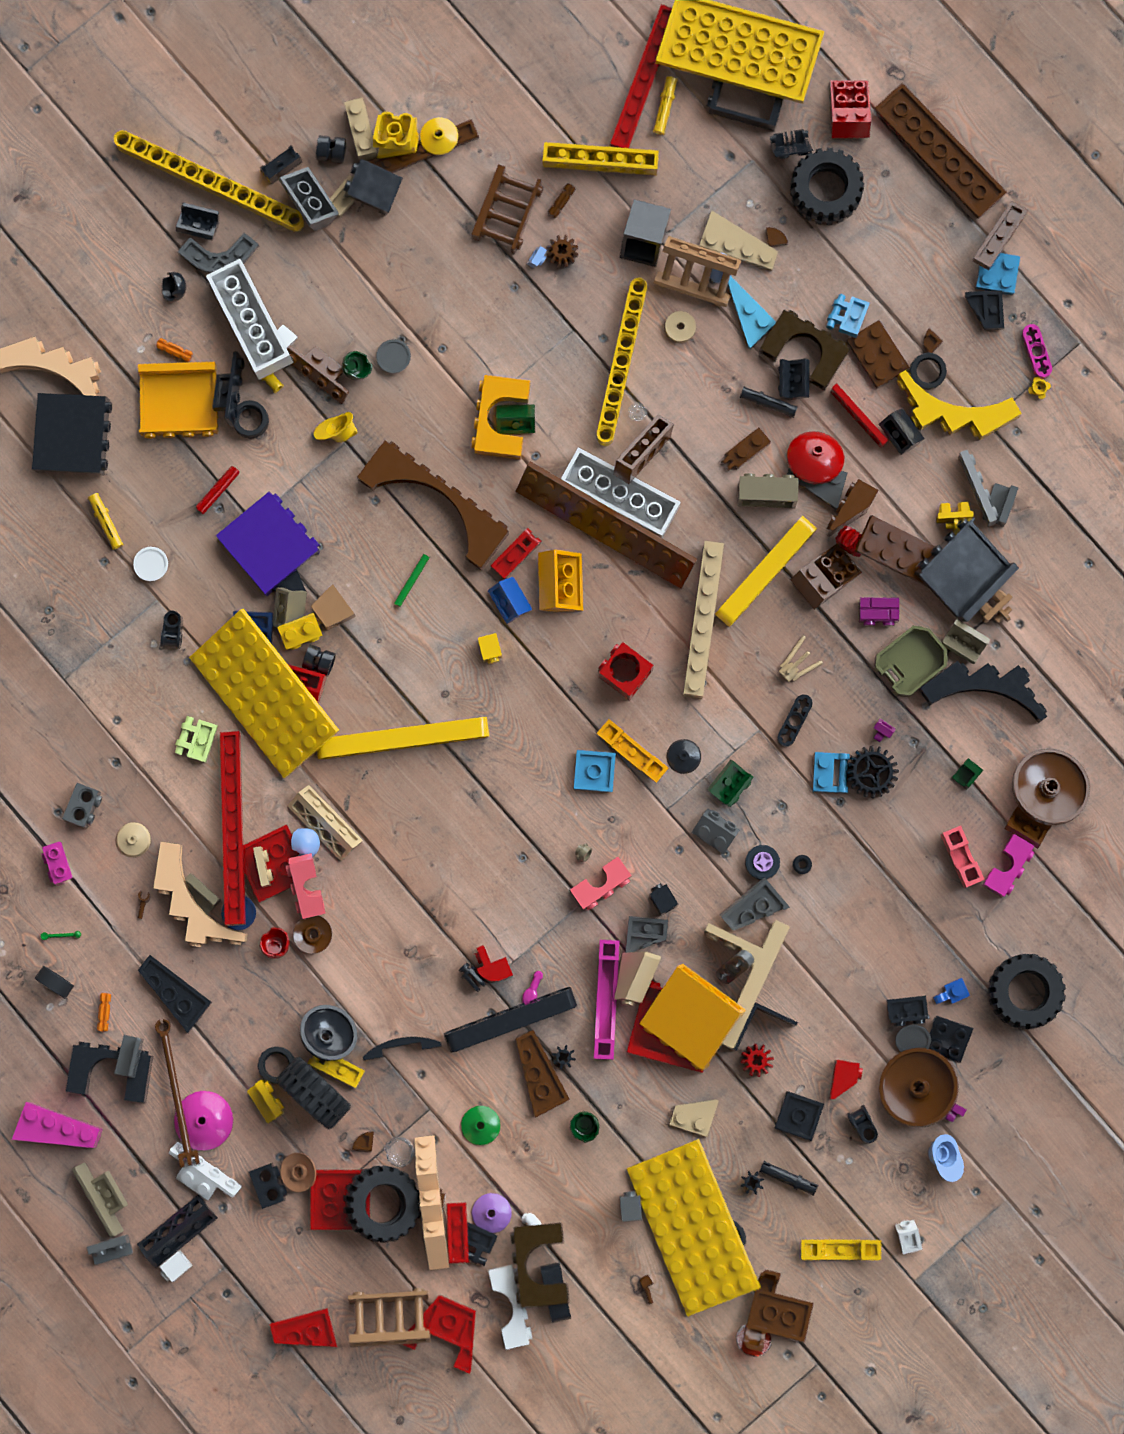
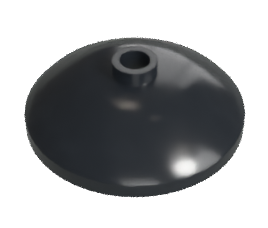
[299,1005,357,1061]

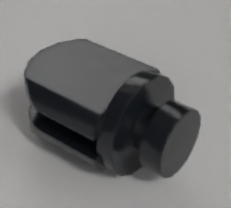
[458,963,487,992]

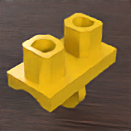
[936,502,973,532]

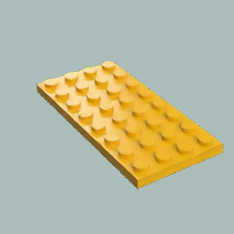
[656,0,824,104]
[189,609,339,778]
[627,1139,760,1317]

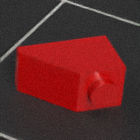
[829,1060,863,1099]

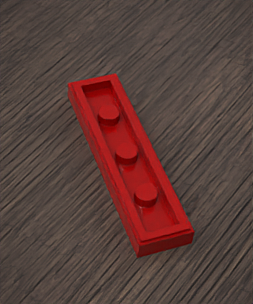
[830,383,888,448]

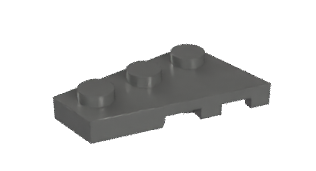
[787,468,848,510]

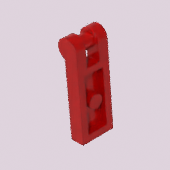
[490,528,542,580]

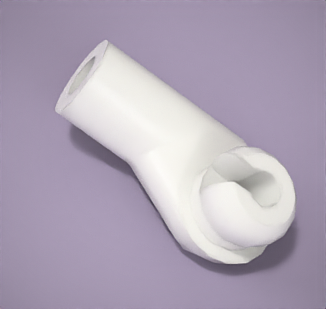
[521,1213,541,1226]

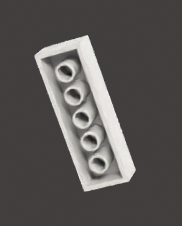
[206,259,293,380]
[561,447,681,538]

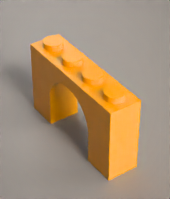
[471,375,531,460]

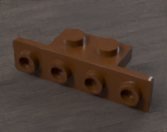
[287,345,349,404]

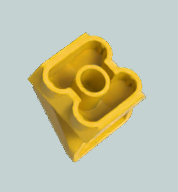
[373,111,419,158]

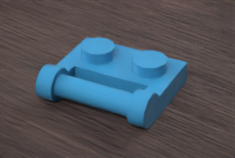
[813,752,850,793]

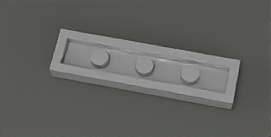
[959,450,998,527]

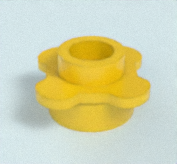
[1028,377,1051,399]

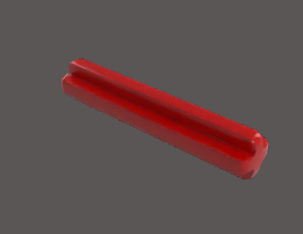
[196,466,240,514]

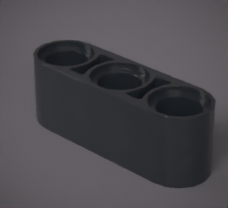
[540,1262,571,1323]

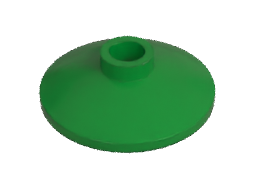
[461,1106,501,1145]

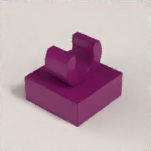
[874,719,896,742]
[945,1104,967,1122]

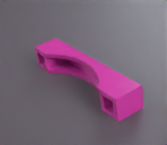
[594,940,619,1060]

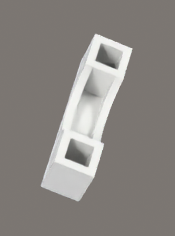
[489,1265,532,1349]

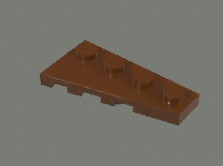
[516,1030,570,1118]

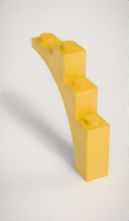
[897,370,1022,440]

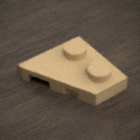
[669,1100,719,1137]

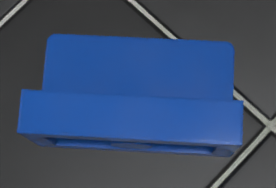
[488,577,532,624]

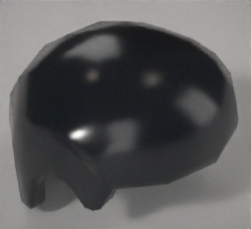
[162,272,187,302]

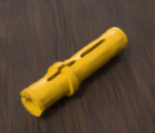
[653,76,678,135]
[87,493,124,550]

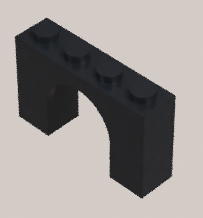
[66,1041,153,1103]

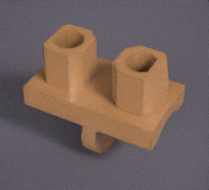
[979,589,1013,624]

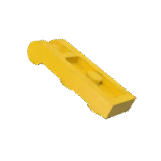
[308,1056,365,1088]

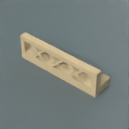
[288,785,363,861]

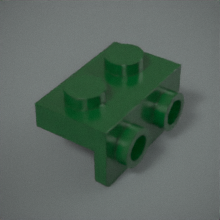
[707,759,754,807]

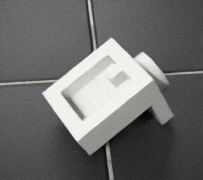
[895,1220,922,1254]

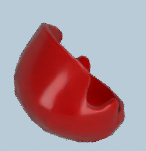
[260,927,290,959]

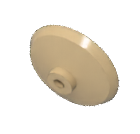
[116,823,151,857]

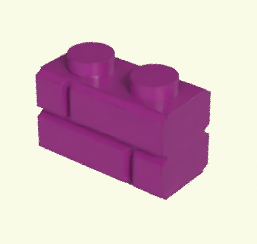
[859,597,899,626]

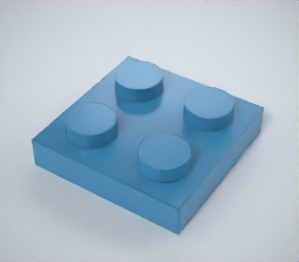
[976,253,1020,295]
[574,750,616,793]

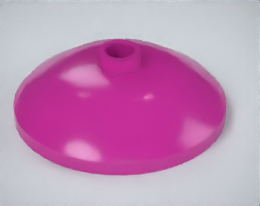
[174,1091,233,1150]

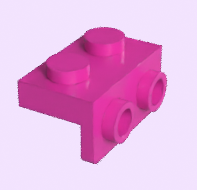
[41,841,73,886]

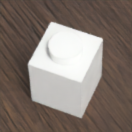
[160,1251,193,1282]

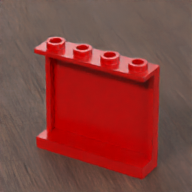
[627,981,704,1073]

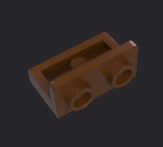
[1004,806,1052,849]

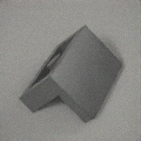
[982,483,1019,527]
[115,1035,144,1078]

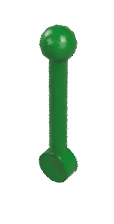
[40,931,82,940]

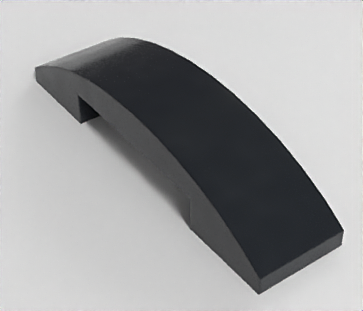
[363,1036,442,1061]

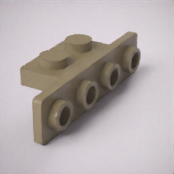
[72,1163,128,1238]

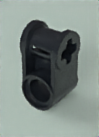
[160,610,183,649]
[846,1105,878,1144]

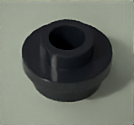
[792,855,812,874]

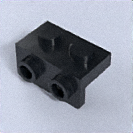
[176,203,219,241]
[778,358,810,400]
[886,995,930,1027]

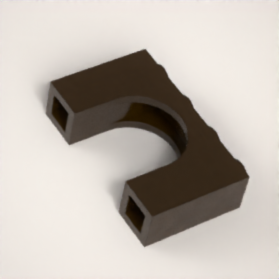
[759,310,850,391]
[511,1222,570,1309]

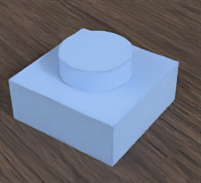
[527,246,547,268]

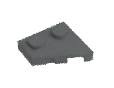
[626,916,668,953]

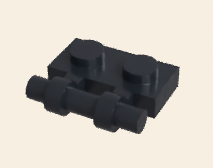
[467,1222,498,1266]

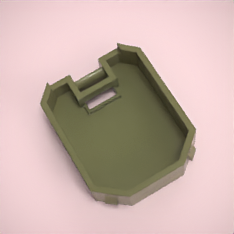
[874,625,948,697]

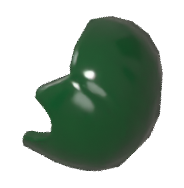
[342,351,373,380]
[570,1111,600,1143]

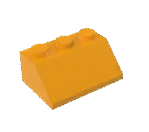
[538,550,583,612]

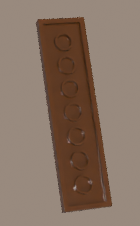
[874,83,1007,219]

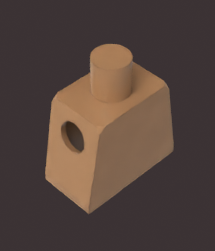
[311,584,356,630]

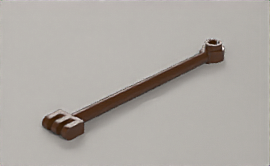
[155,1019,200,1168]

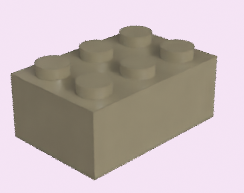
[738,473,798,508]

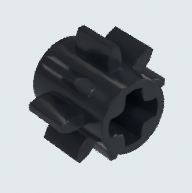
[552,1045,576,1069]
[740,1170,764,1195]

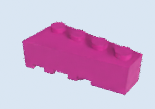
[12,1102,103,1148]

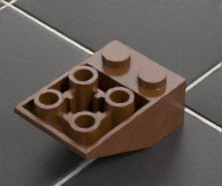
[826,479,879,537]
[790,544,862,610]

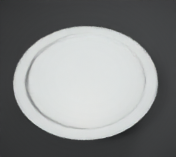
[133,547,168,581]

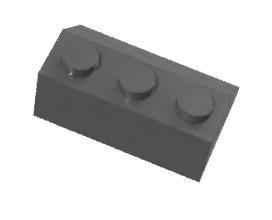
[278,167,339,231]

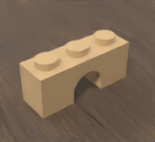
[344,98,378,161]

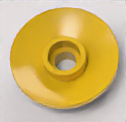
[420,118,458,155]

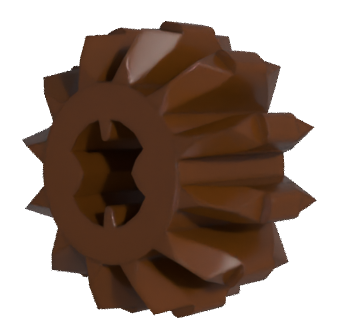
[546,235,578,268]

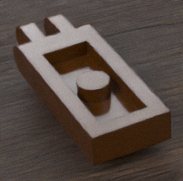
[721,427,771,471]

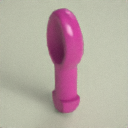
[522,971,543,1005]

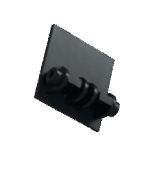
[770,129,813,159]
[929,1015,974,1063]

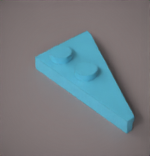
[728,276,776,349]

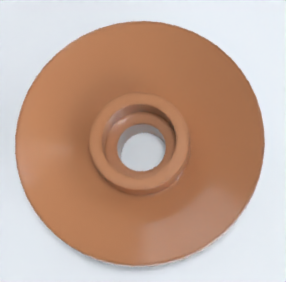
[281,1152,316,1192]

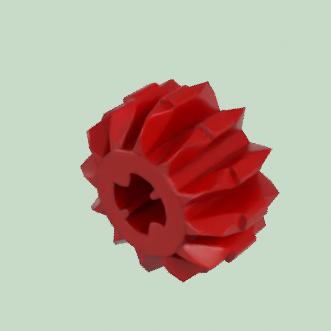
[835,526,862,557]
[740,1043,774,1077]

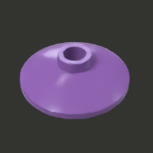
[472,1193,512,1233]

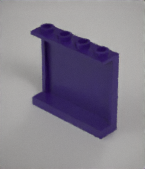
[216,491,320,596]

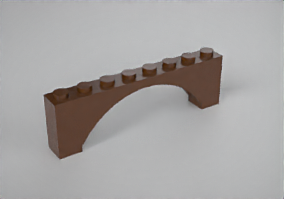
[357,440,509,571]

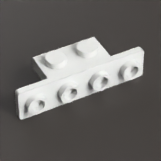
[169,1142,241,1200]

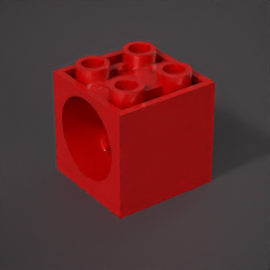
[598,642,654,701]

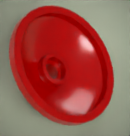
[787,431,845,484]

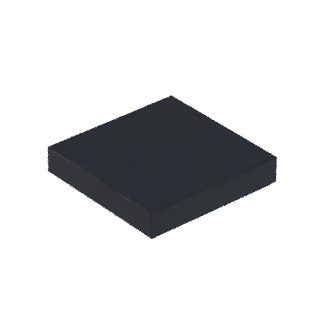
[774,1091,824,1141]

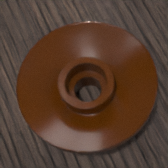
[293,915,332,954]

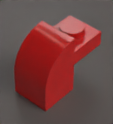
[474,945,513,982]

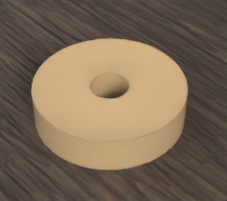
[665,311,696,343]

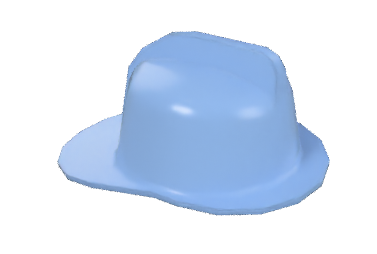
[928,1134,964,1182]

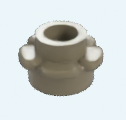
[575,843,592,862]

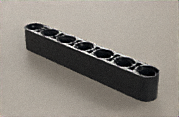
[444,987,578,1053]

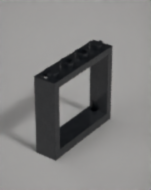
[707,80,784,132]

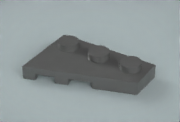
[720,877,790,931]

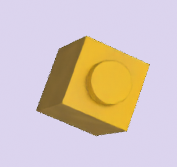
[478,633,503,664]

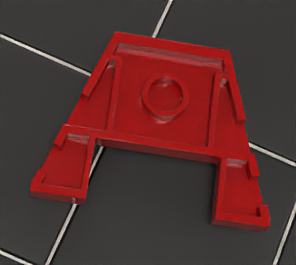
[402,1295,476,1374]

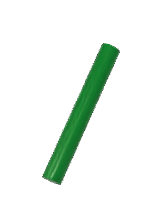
[394,554,430,607]

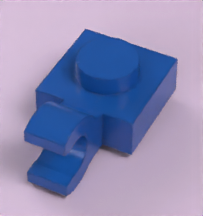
[933,978,970,1004]

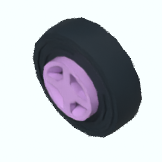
[745,845,780,880]

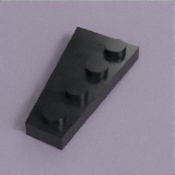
[138,955,212,1034]

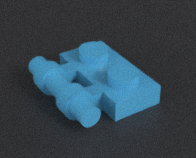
[826,294,870,338]

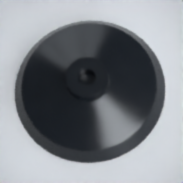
[666,739,701,774]

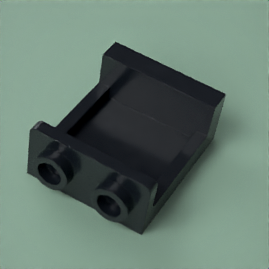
[343,159,403,216]

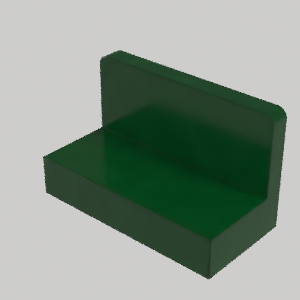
[496,404,535,434]

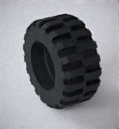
[790,147,864,225]
[988,954,1066,1029]
[276,1057,351,1130]
[343,1165,421,1243]

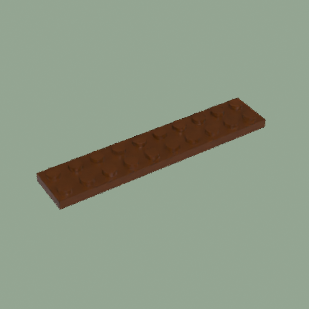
[515,461,697,589]

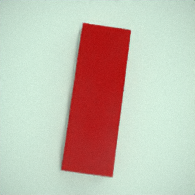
[446,1202,469,1264]

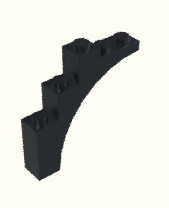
[918,661,1047,723]

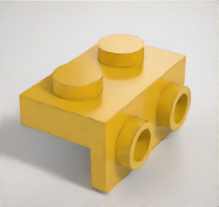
[278,613,323,650]
[247,1080,285,1123]

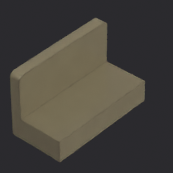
[273,588,307,627]
[185,873,221,915]

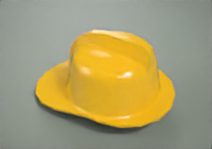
[314,412,358,443]

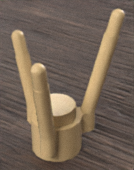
[779,635,823,682]

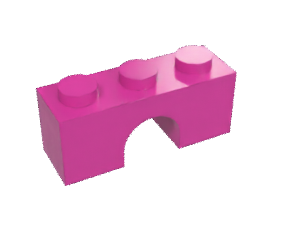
[982,834,1035,897]

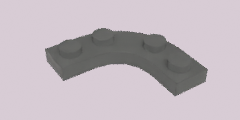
[178,233,259,273]

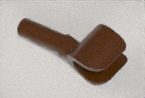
[138,890,150,919]
[640,1275,653,1304]

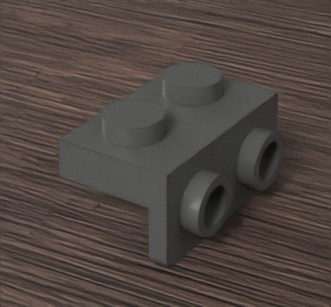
[691,809,740,854]

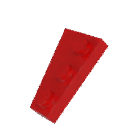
[270,1308,338,1347]

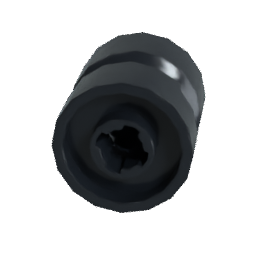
[316,135,346,163]
[302,644,336,677]

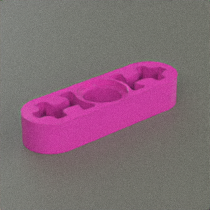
[1022,324,1052,379]

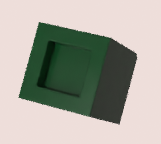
[952,758,983,790]

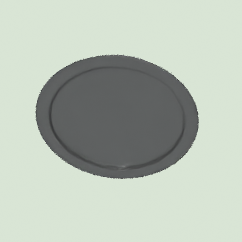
[376,339,411,373]
[896,1025,931,1052]

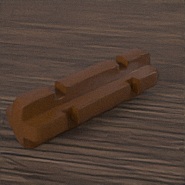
[548,183,575,218]

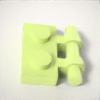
[175,716,218,763]

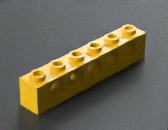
[543,142,659,176]

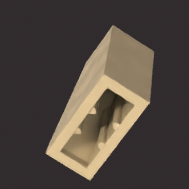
[615,952,661,1006]

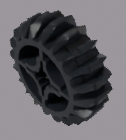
[846,746,899,799]

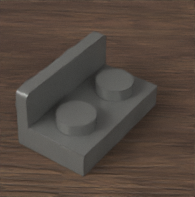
[87,1235,133,1265]

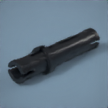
[739,386,798,418]
[759,1161,818,1196]

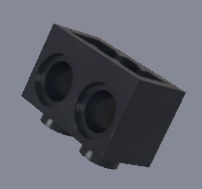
[649,883,679,916]
[249,1163,288,1209]

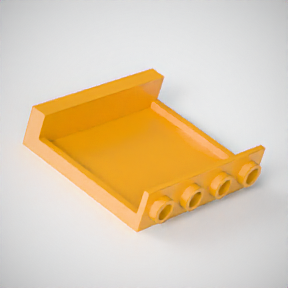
[138,362,218,439]
[640,964,746,1070]

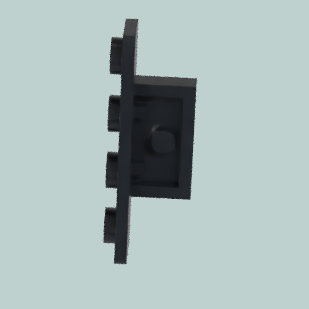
[212,351,245,427]

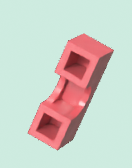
[941,825,985,889]
[286,853,326,919]
[570,857,632,910]

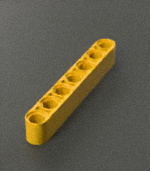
[715,516,818,627]

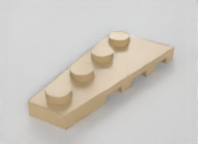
[700,210,778,271]

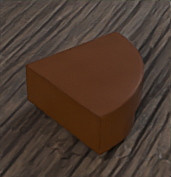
[766,227,788,247]
[924,328,943,353]
[352,1131,374,1151]

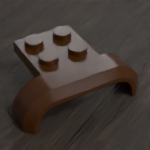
[744,1269,814,1352]

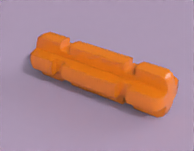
[156,338,193,362]
[97,993,111,1032]

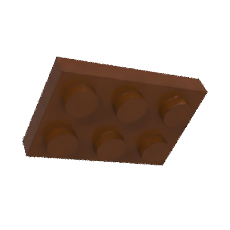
[846,320,910,389]

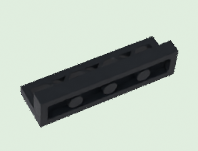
[137,1194,218,1268]

